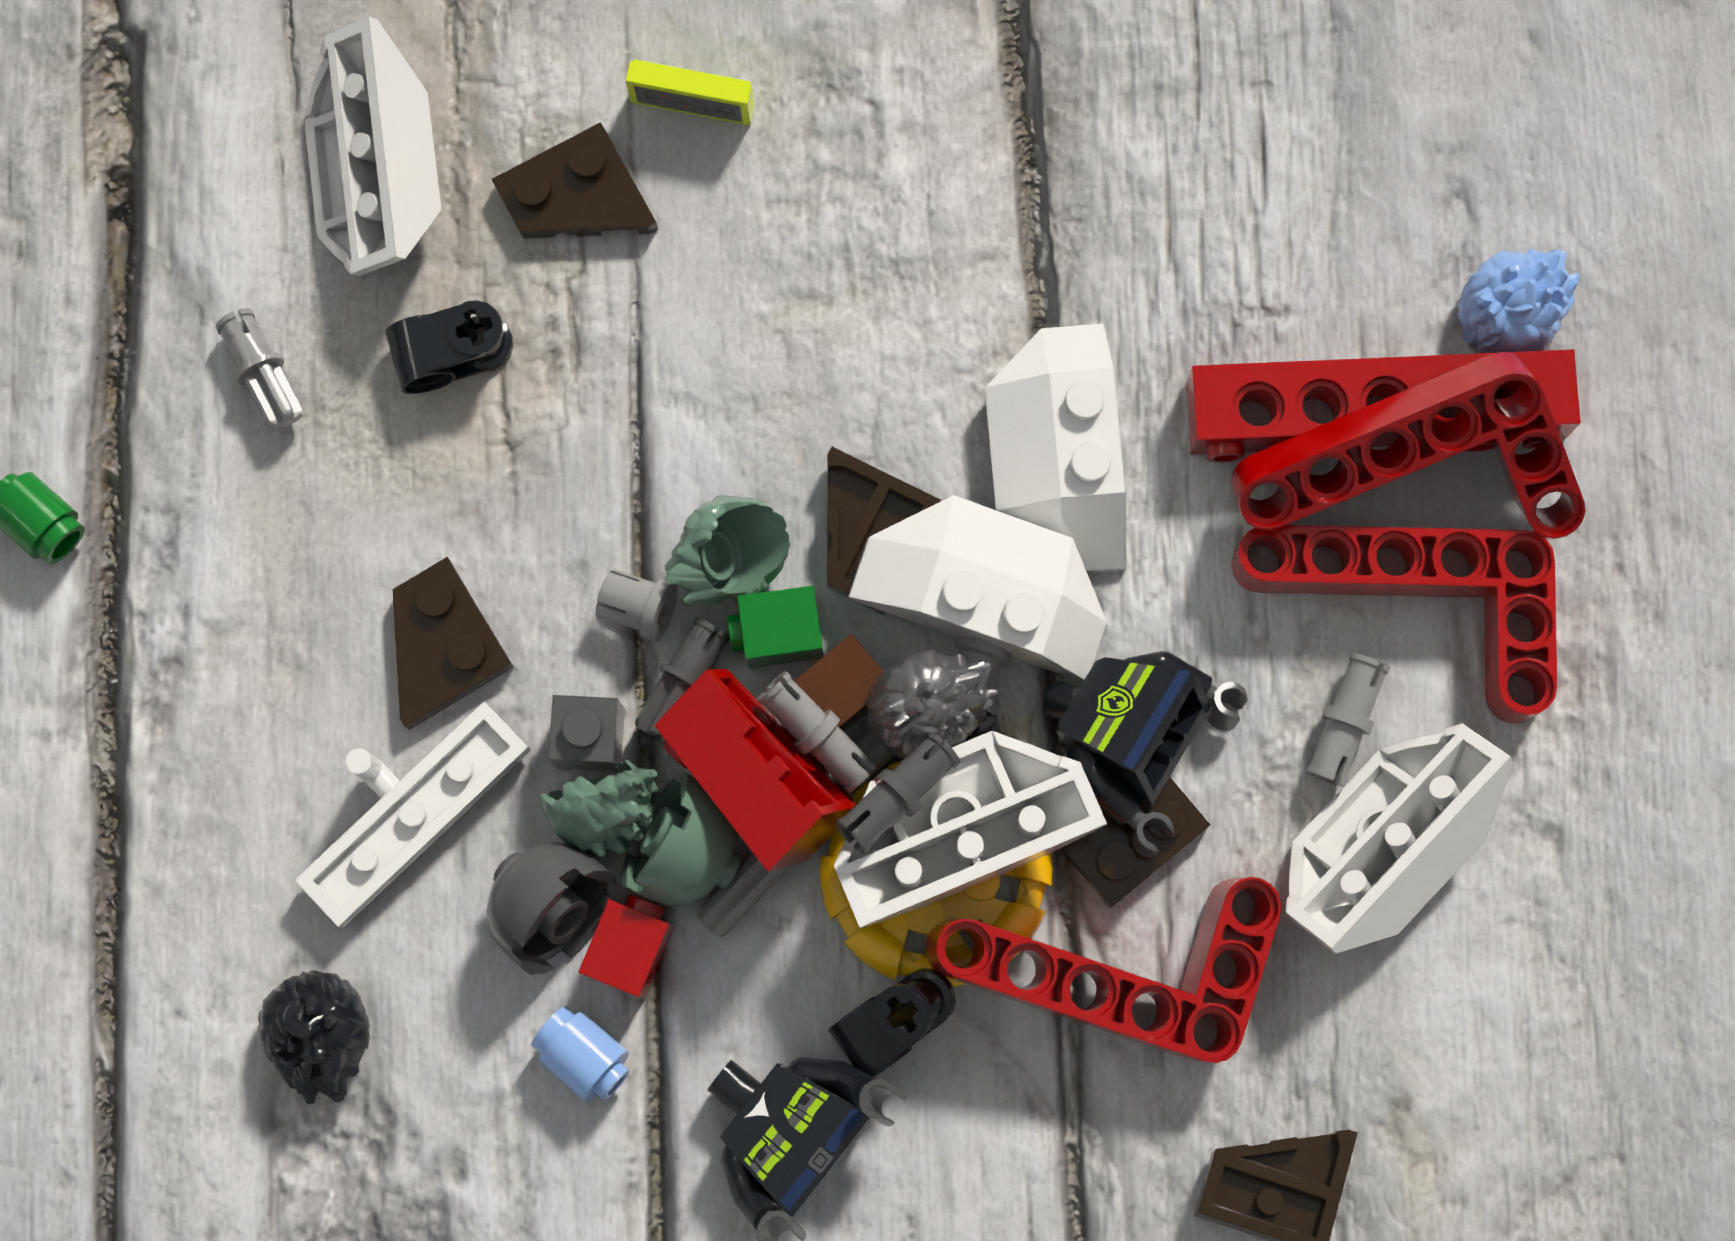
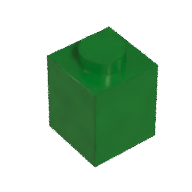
[728,585,824,669]

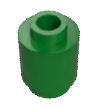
[0,472,85,564]

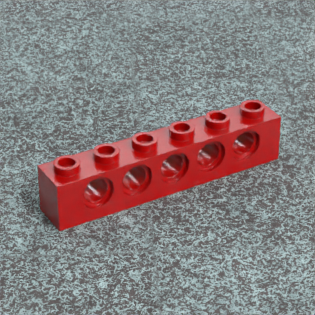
[1186,349,1581,463]

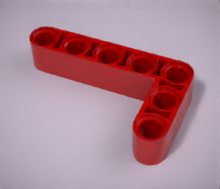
[1231,352,1586,539]
[1231,525,1557,724]
[925,877,1281,1063]

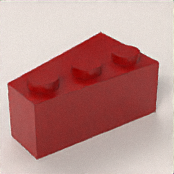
[654,669,857,872]

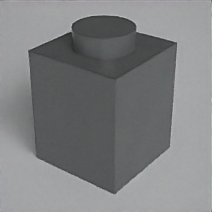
[548,695,625,772]

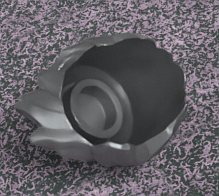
[866,649,998,759]

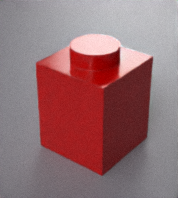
[578,894,674,1000]

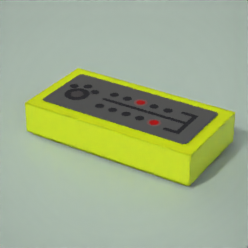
[625,59,755,126]

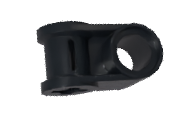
[385,300,514,394]
[828,968,956,1078]

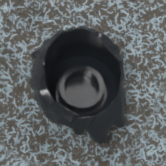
[257,970,370,1104]

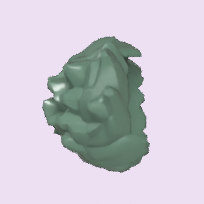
[665,495,791,606]
[539,760,659,860]

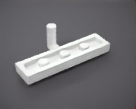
[295,701,531,928]

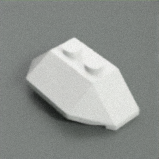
[304,16,442,276]
[985,324,1127,573]
[847,495,1107,682]
[1285,723,1514,954]
[834,731,1107,928]

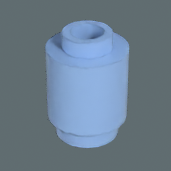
[531,1006,630,1102]

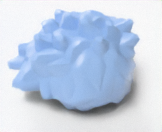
[1457,249,1580,353]

